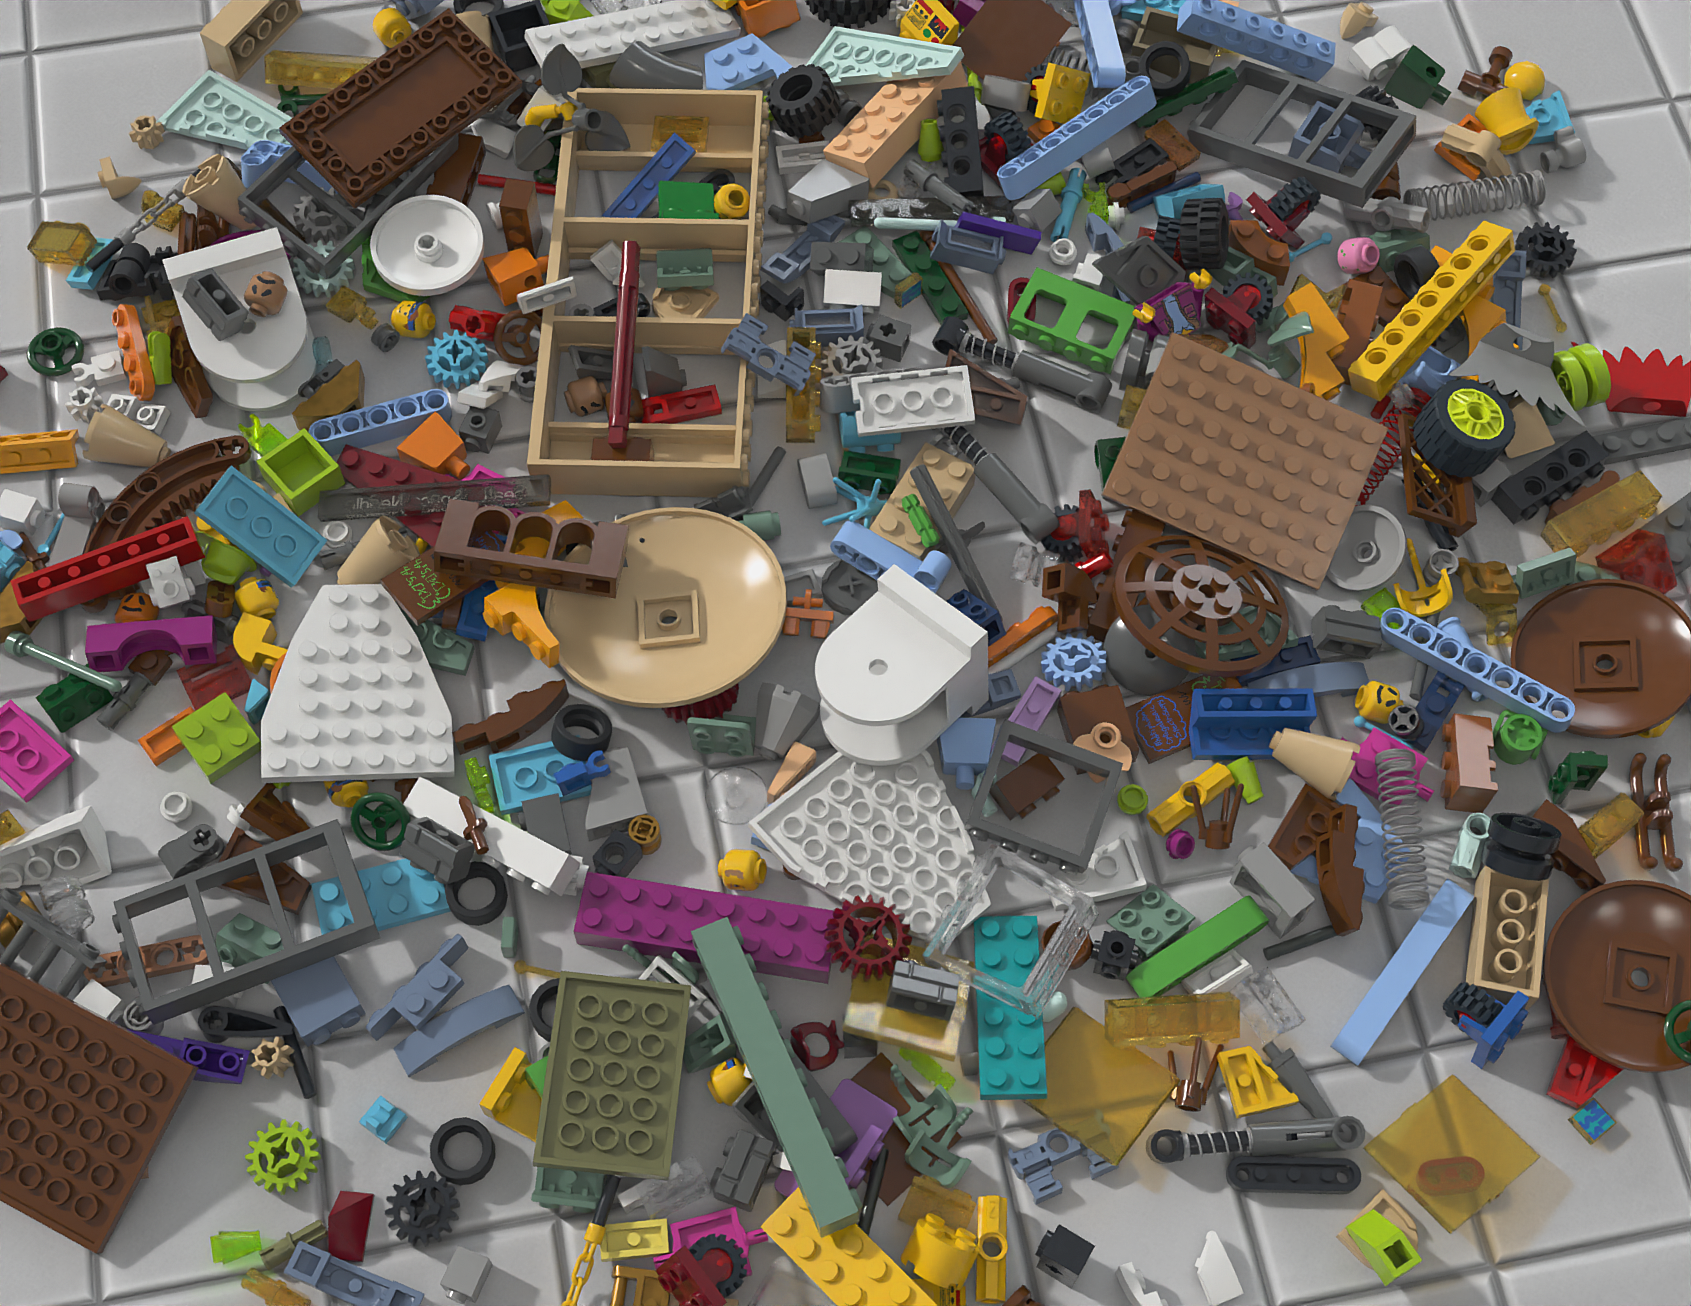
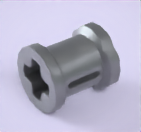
[516,366,537,403]

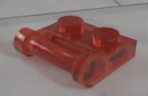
[176,644,251,711]

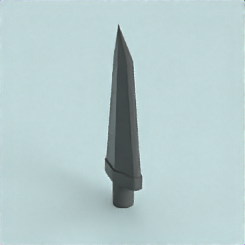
[1262,1041,1344,1133]

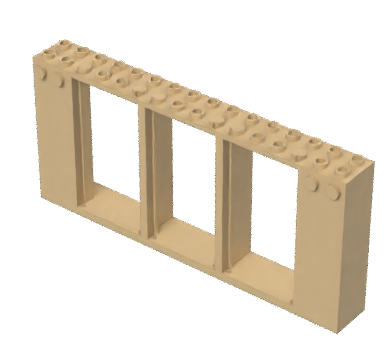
[527,88,770,497]

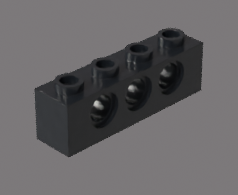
[937,86,985,201]
[1491,430,1609,525]

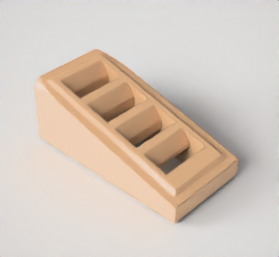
[767,741,817,804]

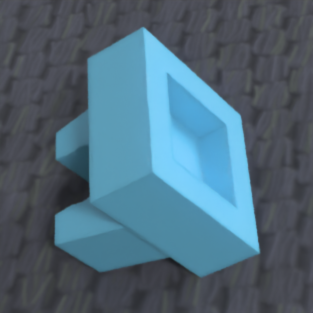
[359,1095,408,1144]

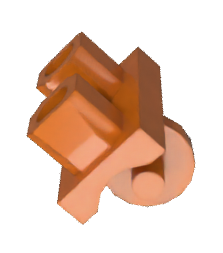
[782,589,834,639]

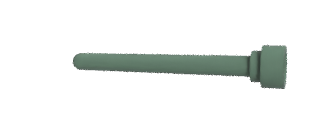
[4,630,122,692]

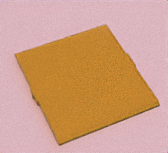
[842,934,974,1062]
[1020,1007,1180,1166]
[1363,1074,1541,1234]

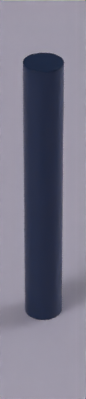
[1127,172,1201,213]

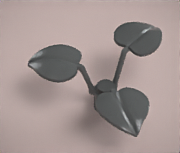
[513,44,630,171]

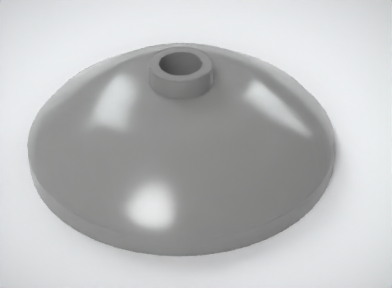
[1326,505,1407,592]

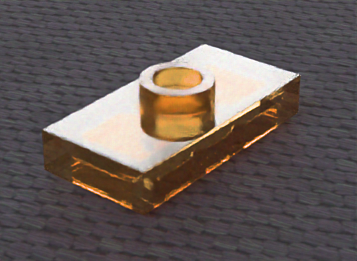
[1144,119,1201,172]

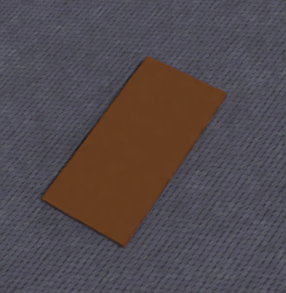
[279,8,523,209]

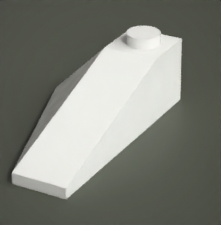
[0,805,112,889]

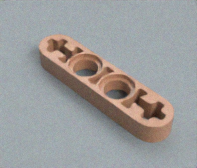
[84,935,209,987]

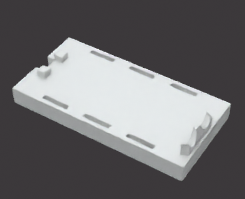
[851,365,975,437]

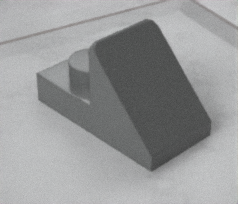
[568,345,614,380]
[732,1081,780,1148]

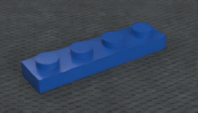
[602,132,696,218]
[456,533,507,642]

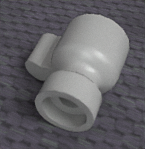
[1540,126,1586,173]

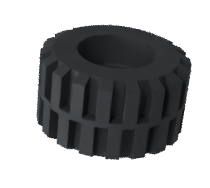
[766,64,840,138]
[1180,198,1229,270]

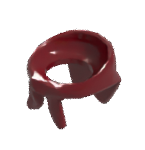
[790,1020,844,1072]

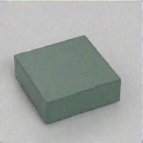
[501,917,519,958]

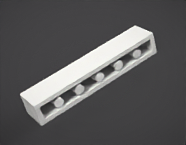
[403,777,580,896]

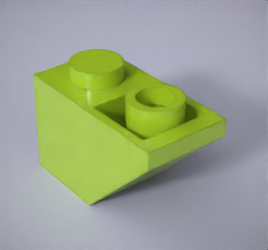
[1345,1209,1422,1286]

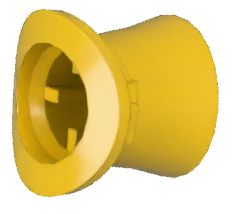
[1475,87,1539,155]

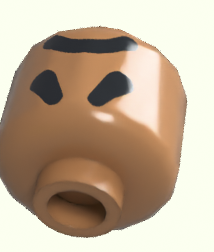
[244,271,288,317]
[564,376,607,417]

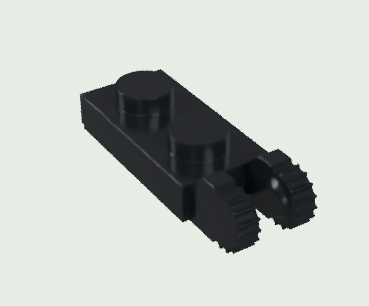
[1095,138,1169,193]

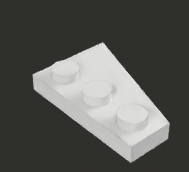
[1046,831,1147,911]

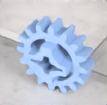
[1041,633,1107,691]

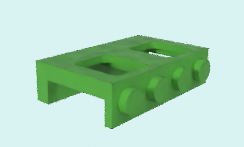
[1008,267,1137,375]

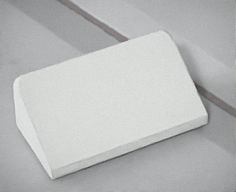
[517,276,577,314]
[758,340,786,398]
[1181,949,1255,1013]

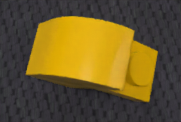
[233,612,288,675]

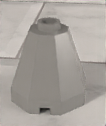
[755,682,820,761]

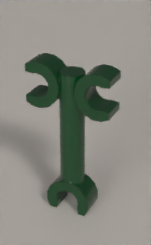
[277,82,328,117]

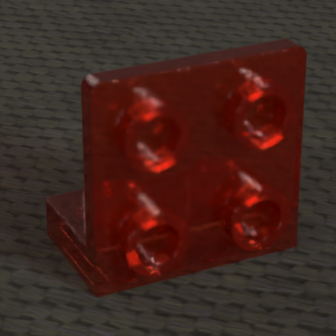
[1595,529,1677,594]

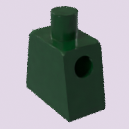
[1384,44,1452,109]

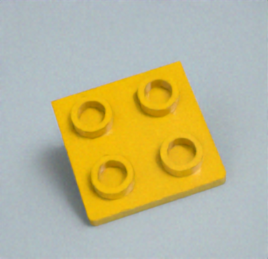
[479,1047,542,1143]

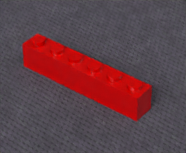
[10,516,206,622]

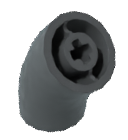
[609,41,703,90]

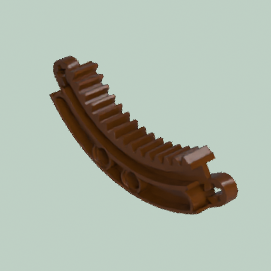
[80,435,252,613]

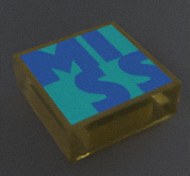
[894,272,923,309]
[1567,1097,1617,1145]

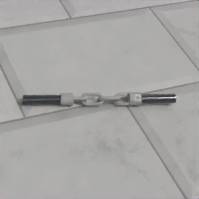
[85,169,201,273]

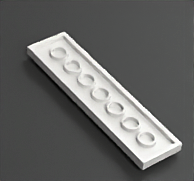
[525,0,741,68]

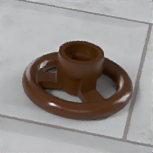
[493,310,542,366]

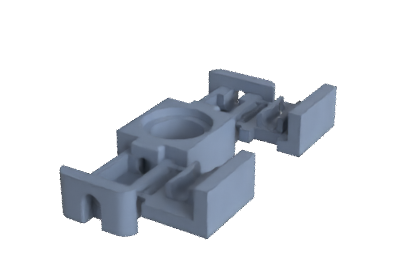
[721,313,816,396]
[1008,1110,1120,1205]

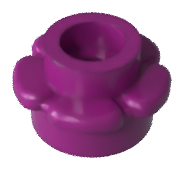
[1166,829,1195,859]

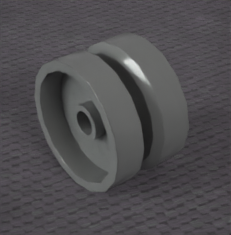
[1119,329,1170,395]

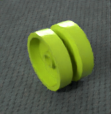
[1551,343,1611,412]

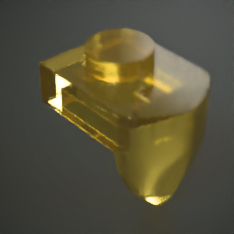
[141,190,185,232]

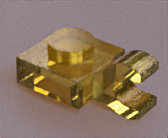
[326,285,379,330]

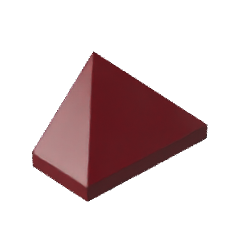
[328,1191,375,1263]

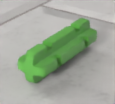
[902,494,939,548]

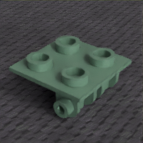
[1106,884,1196,961]

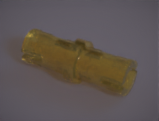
[241,1267,311,1306]

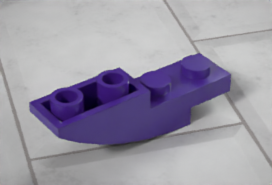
[127,1029,250,1084]

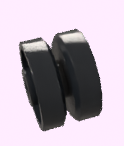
[1481,812,1562,881]

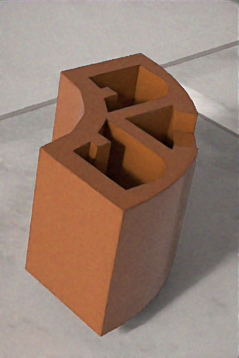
[1228,220,1290,286]

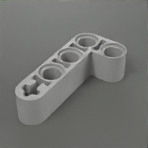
[820,367,932,413]
[48,483,106,567]

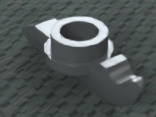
[937,521,985,553]

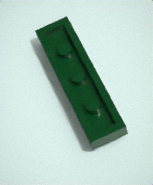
[1134,66,1239,128]
[892,230,968,325]

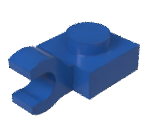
[553,751,611,796]

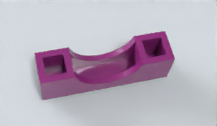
[85,615,217,672]

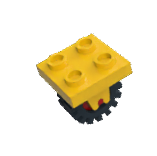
[1022,62,1091,124]

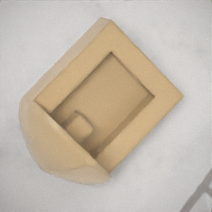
[1340,2,1379,39]
[97,156,142,200]

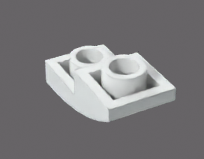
[107,394,171,436]
[1115,1262,1168,1306]

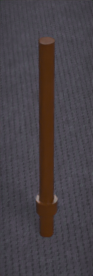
[911,213,998,344]

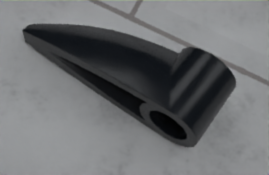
[198,1006,293,1043]

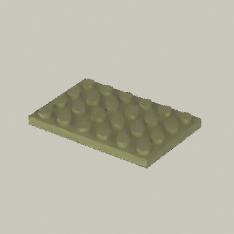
[533,971,691,1181]

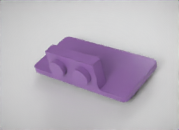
[774,1079,897,1198]

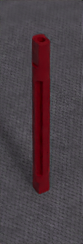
[608,240,641,449]

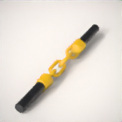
[561,1175,621,1306]

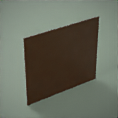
[952,0,1072,81]
[850,1052,962,1207]

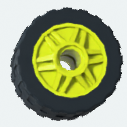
[1413,379,1516,477]

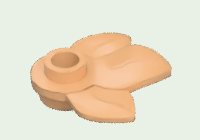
[1073,722,1132,783]

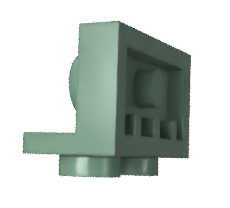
[1512,548,1577,599]

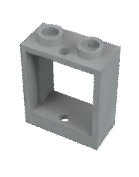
[1230,842,1316,939]

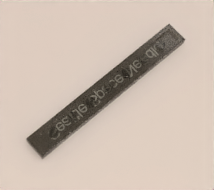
[318,474,551,522]

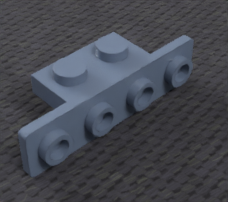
[366,933,468,1041]

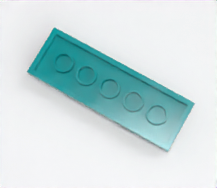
[973,916,1047,1100]

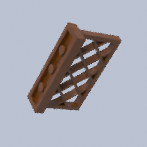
[1397,413,1477,538]

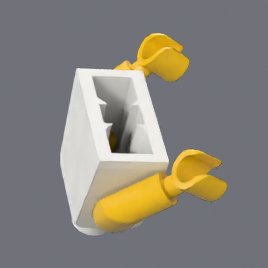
[514,85,578,138]

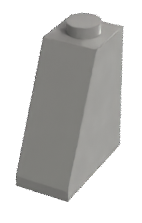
[787,159,869,224]
[585,747,648,841]

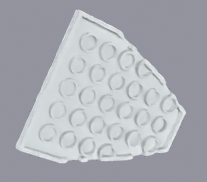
[261,584,454,783]
[748,750,991,948]

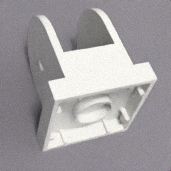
[162,227,318,412]
[815,564,989,766]

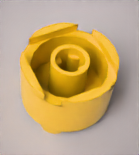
[900,1213,979,1290]

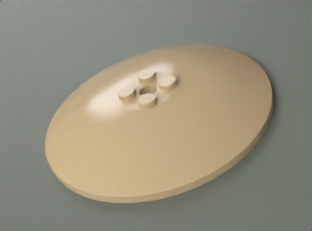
[544,507,787,708]

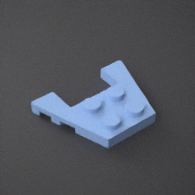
[704,33,792,90]
[1290,778,1411,904]

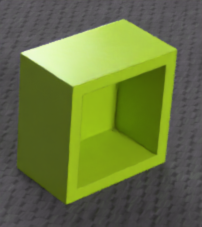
[256,428,345,517]
[172,692,261,784]

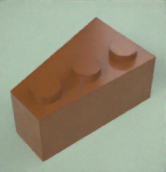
[1329,279,1383,386]
[1440,713,1498,813]

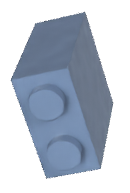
[271,956,366,1047]

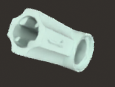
[1449,813,1490,879]

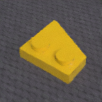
[1217,1046,1299,1118]

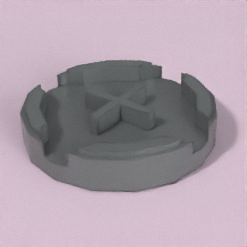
[821,560,878,615]

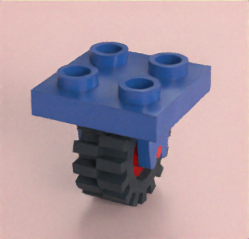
[1443,982,1529,1069]

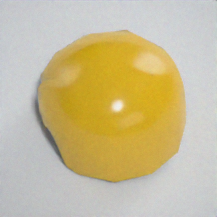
[1504,61,1545,101]

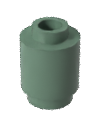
[738,510,781,541]

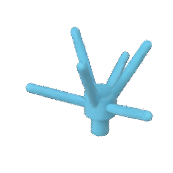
[822,477,887,529]

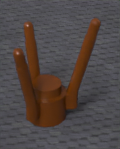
[1191,783,1244,850]
[1167,1037,1224,1112]

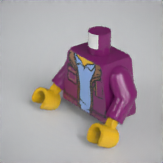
[1132,268,1212,343]

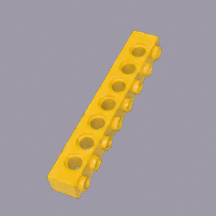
[1348,220,1515,401]

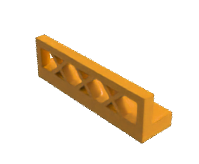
[0,429,79,474]

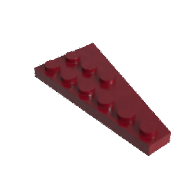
[336,444,501,547]

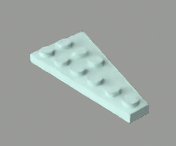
[806,26,964,86]
[156,70,292,150]

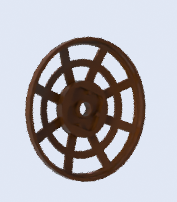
[1113,535,1289,677]

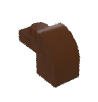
[1042,563,1097,634]

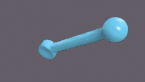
[1289,232,1332,263]
[37,513,64,556]
[1354,716,1414,749]

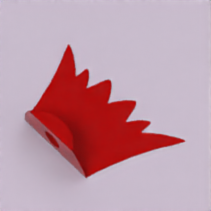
[1571,341,1691,417]

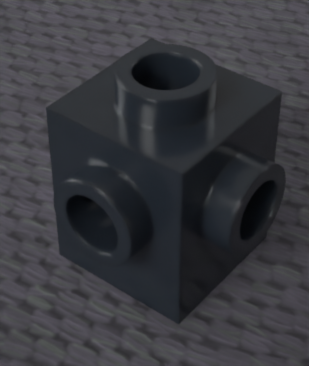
[1090,930,1139,981]

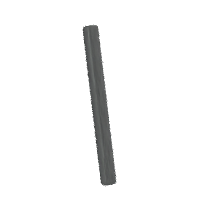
[910,464,1003,621]

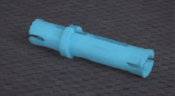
[1050,168,1087,242]

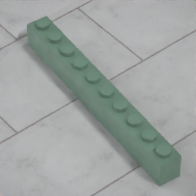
[691,917,863,1238]

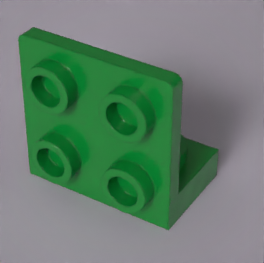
[658,181,719,219]

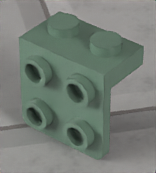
[687,714,756,757]

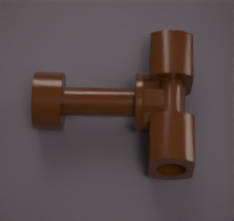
[1457,46,1513,96]

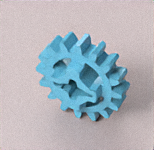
[425,330,489,389]

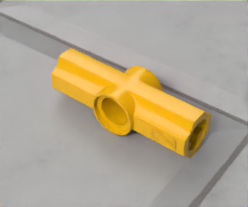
[1146,762,1235,837]
[975,1195,1008,1304]

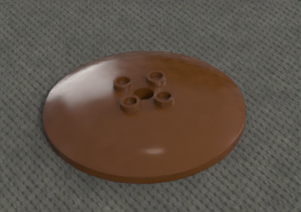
[1510,579,1691,739]
[1543,880,1691,1073]

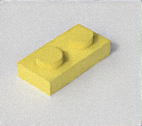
[600,1218,670,1262]

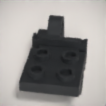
[97,243,177,301]

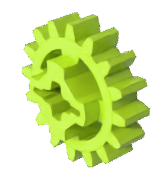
[245,1119,321,1195]

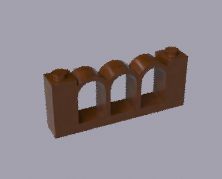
[434,499,629,599]

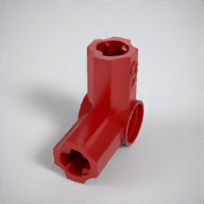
[448,305,506,342]

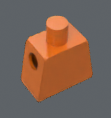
[482,248,549,307]
[396,412,470,480]

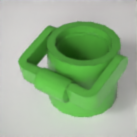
[1492,710,1548,765]

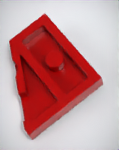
[1546,1035,1624,1108]

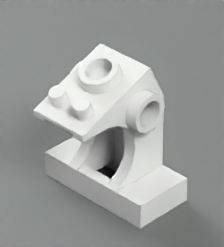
[141,556,206,609]

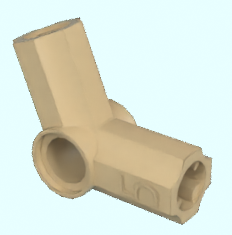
[1441,123,1512,184]

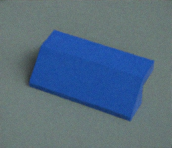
[1189,688,1317,760]

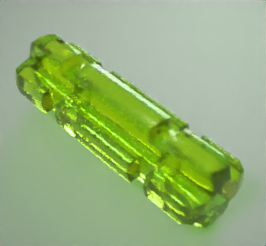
[898,1040,956,1092]

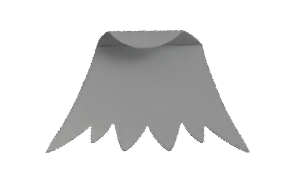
[1449,323,1585,427]

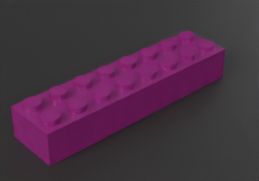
[574,872,834,984]

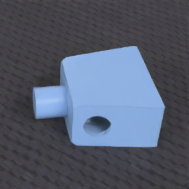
[937,718,996,790]

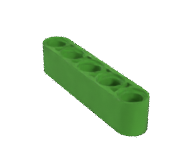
[1126,895,1270,1005]

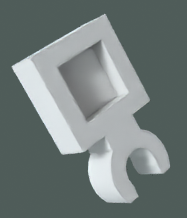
[71,350,127,387]

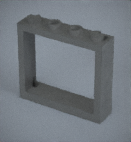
[964,719,1123,875]

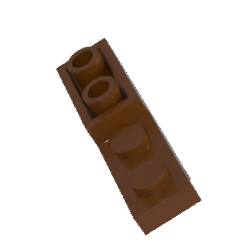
[452,679,569,755]
[1316,804,1365,937]

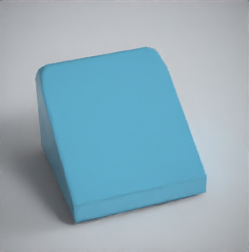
[244,679,271,725]

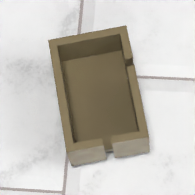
[1131,6,1219,84]

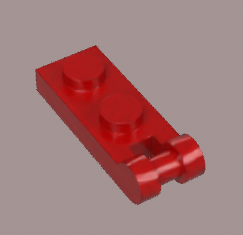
[642,384,722,424]

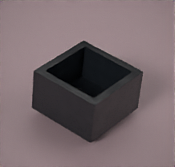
[488,0,550,72]

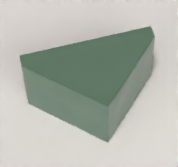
[683,1014,737,1073]

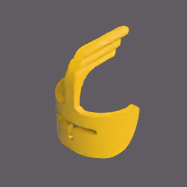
[1393,538,1453,617]

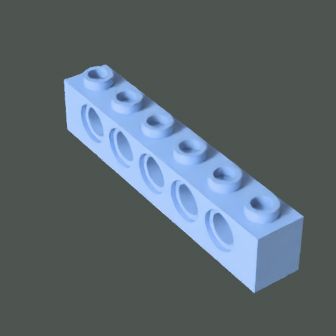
[1177,0,1336,82]

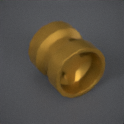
[628,814,662,855]

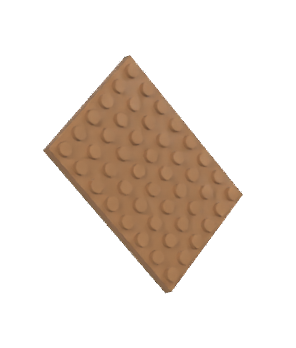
[1101,332,1388,590]

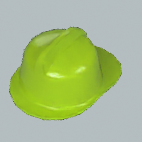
[196,531,257,585]

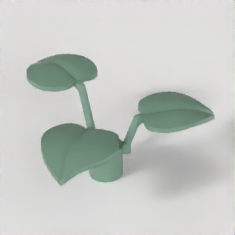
[1214,302,1314,379]

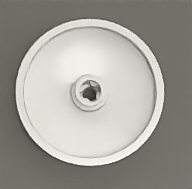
[370,195,484,296]

